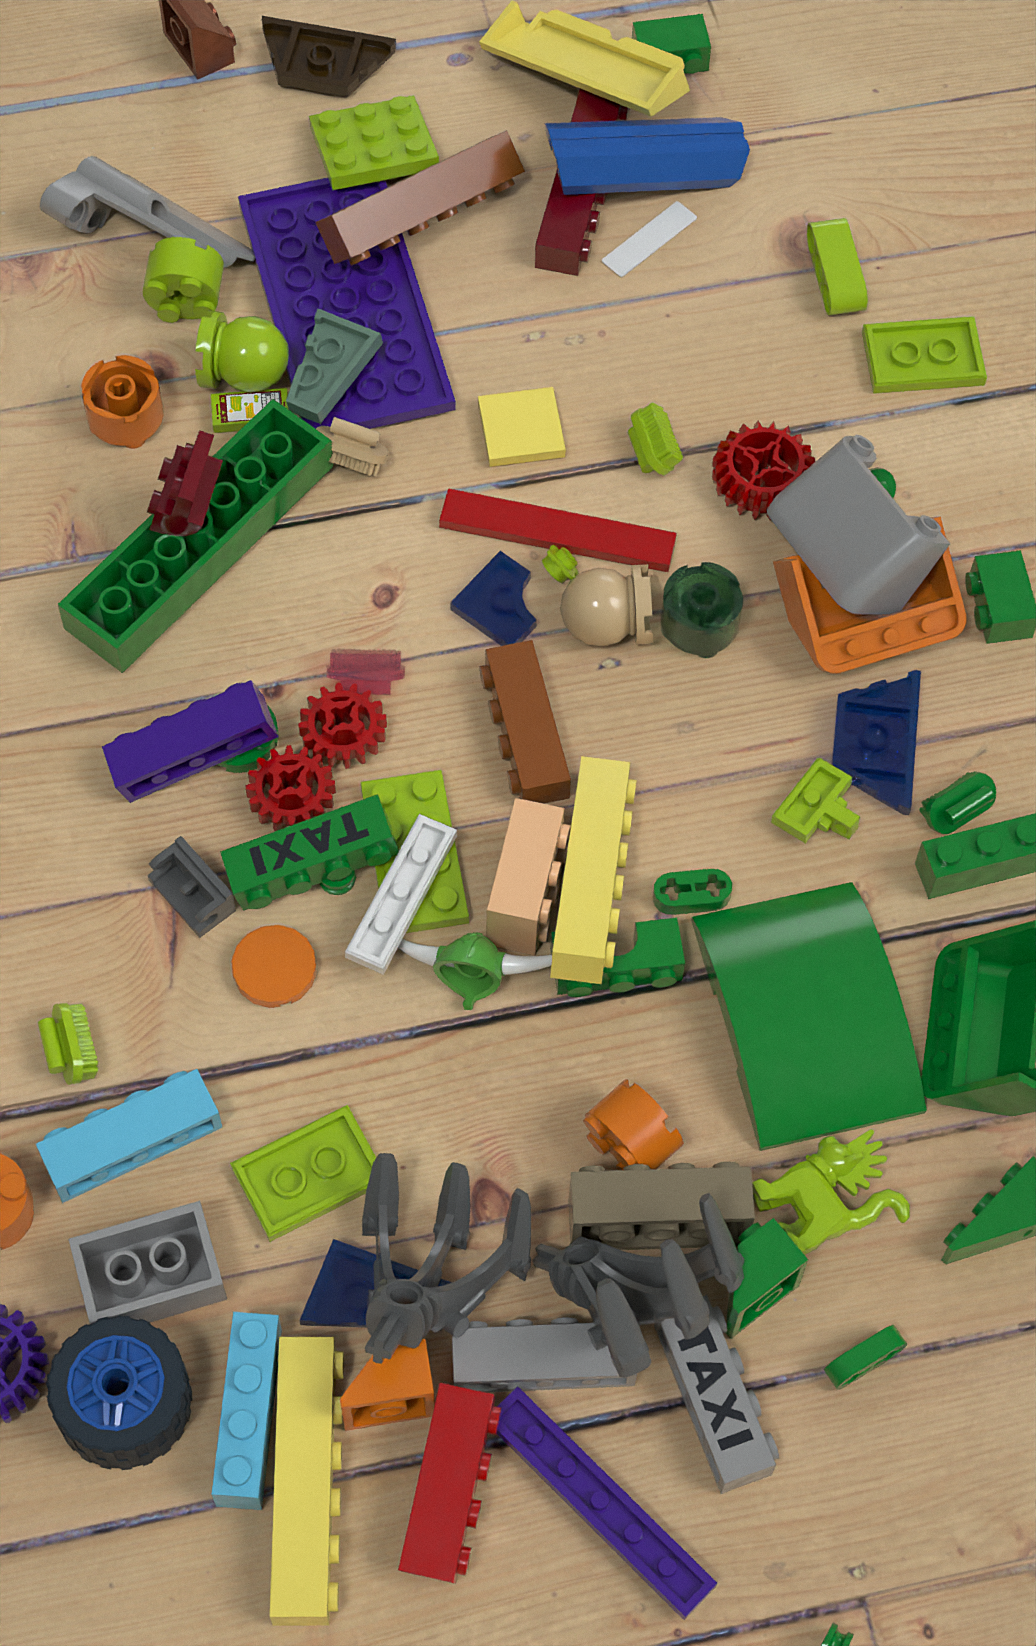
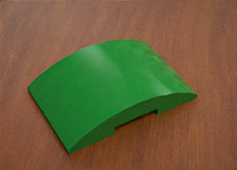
[691,882,927,1151]

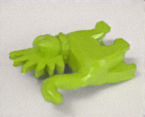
[752,1129,910,1255]

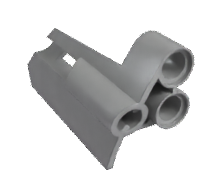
[40,156,255,267]

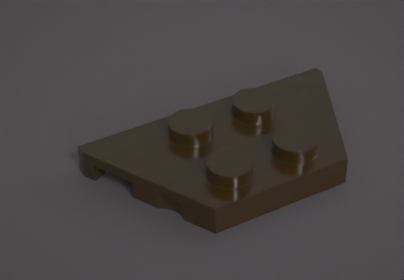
[261,16,396,97]

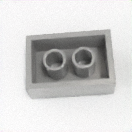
[68,1201,227,1324]

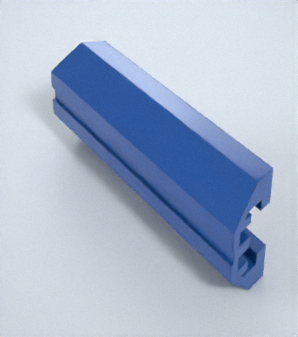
[544,117,750,195]

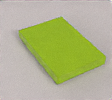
[862,316,987,394]
[230,1105,376,1242]

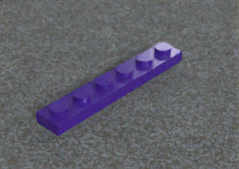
[497,1386,718,1620]

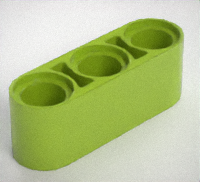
[807,218,868,315]

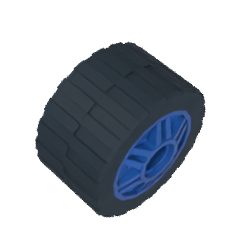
[46,1315,193,1470]

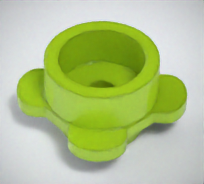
[542,545,579,584]

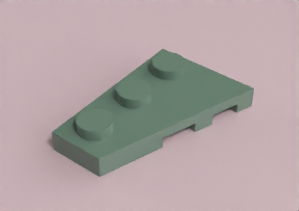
[286,309,383,424]

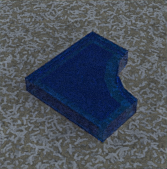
[450,551,537,646]

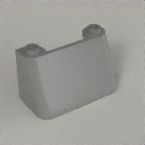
[767,435,950,614]

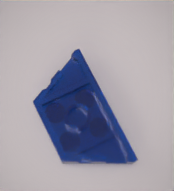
[831,670,921,815]

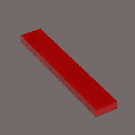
[439,488,677,573]

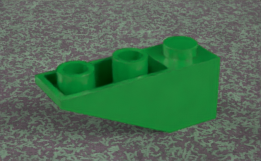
[941,1156,1036,1265]

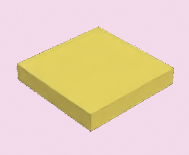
[478,387,566,467]

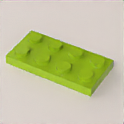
[361,770,469,934]

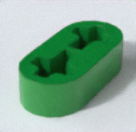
[653,869,732,915]
[824,1325,907,1390]

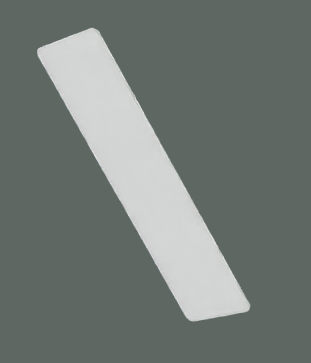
[602,201,697,277]

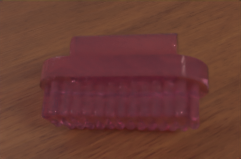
[326,648,405,695]

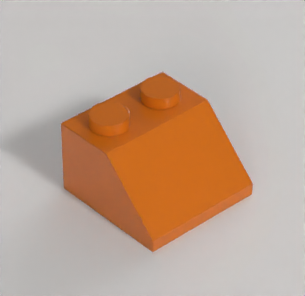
[340,1339,435,1431]

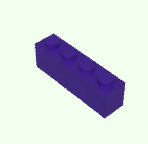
[102,680,279,803]

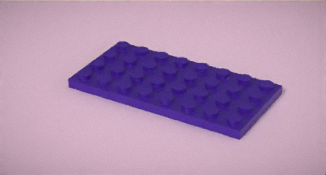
[238,178,456,429]

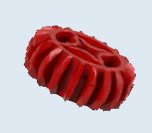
[712,421,816,521]

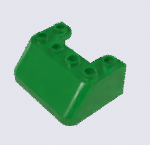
[921,920,1036,1117]

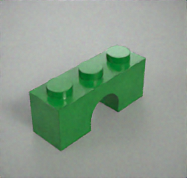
[550,917,685,997]

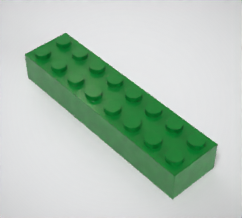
[58,399,334,673]

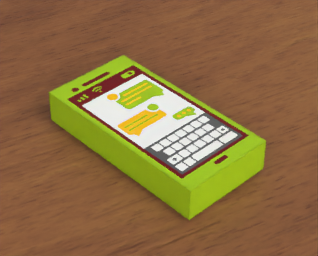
[211,388,288,433]

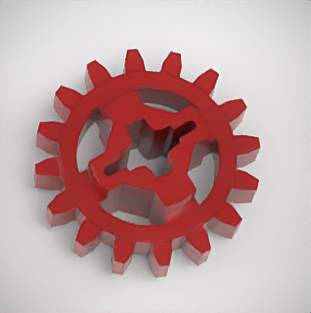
[298,682,387,769]
[245,745,336,831]

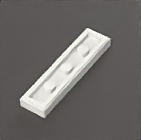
[345,814,457,975]

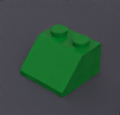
[725,1218,809,1339]

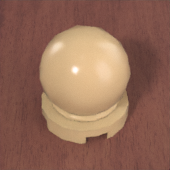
[560,564,653,646]

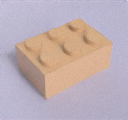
[486,798,571,955]

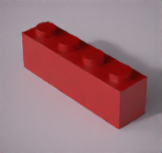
[398,1383,502,1584]

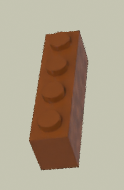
[479,640,571,804]

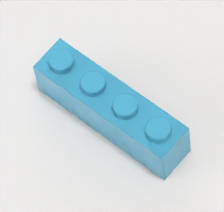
[36,1069,222,1203]
[211,1312,282,1510]

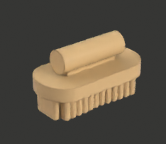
[316,417,388,476]

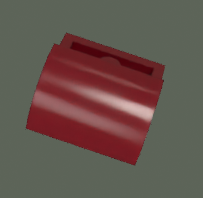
[147,430,223,536]

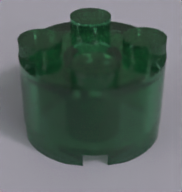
[661,562,743,658]

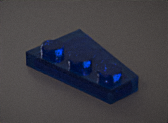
[299,1239,452,1331]

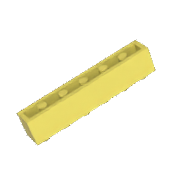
[550,756,637,984]
[270,1337,344,1626]

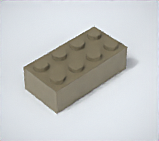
[568,1162,755,1250]

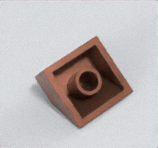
[159,0,236,80]

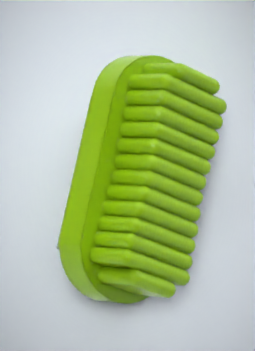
[627,402,683,475]
[38,1003,98,1085]

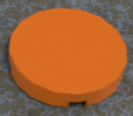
[232,925,317,1008]

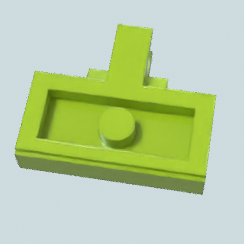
[771,758,860,844]

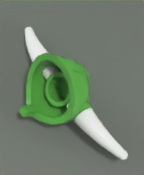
[398,932,552,1010]

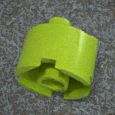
[142,237,224,323]

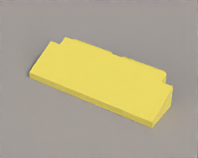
[479,0,690,117]

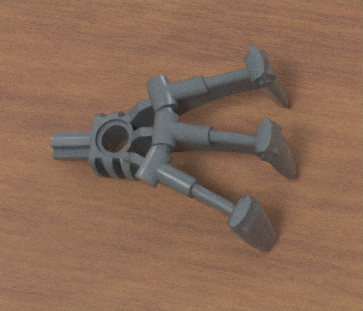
[362,1153,531,1364]
[532,1193,744,1378]

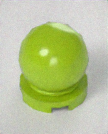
[195,310,288,393]

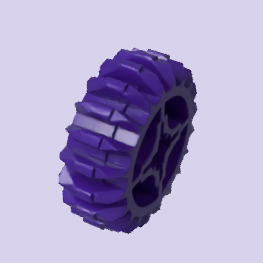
[0,1304,49,1423]

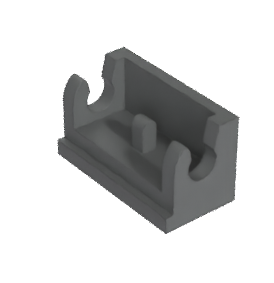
[147,836,236,938]

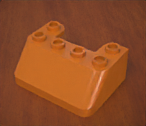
[773,516,966,674]

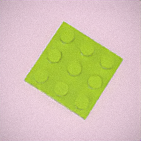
[309,95,439,190]

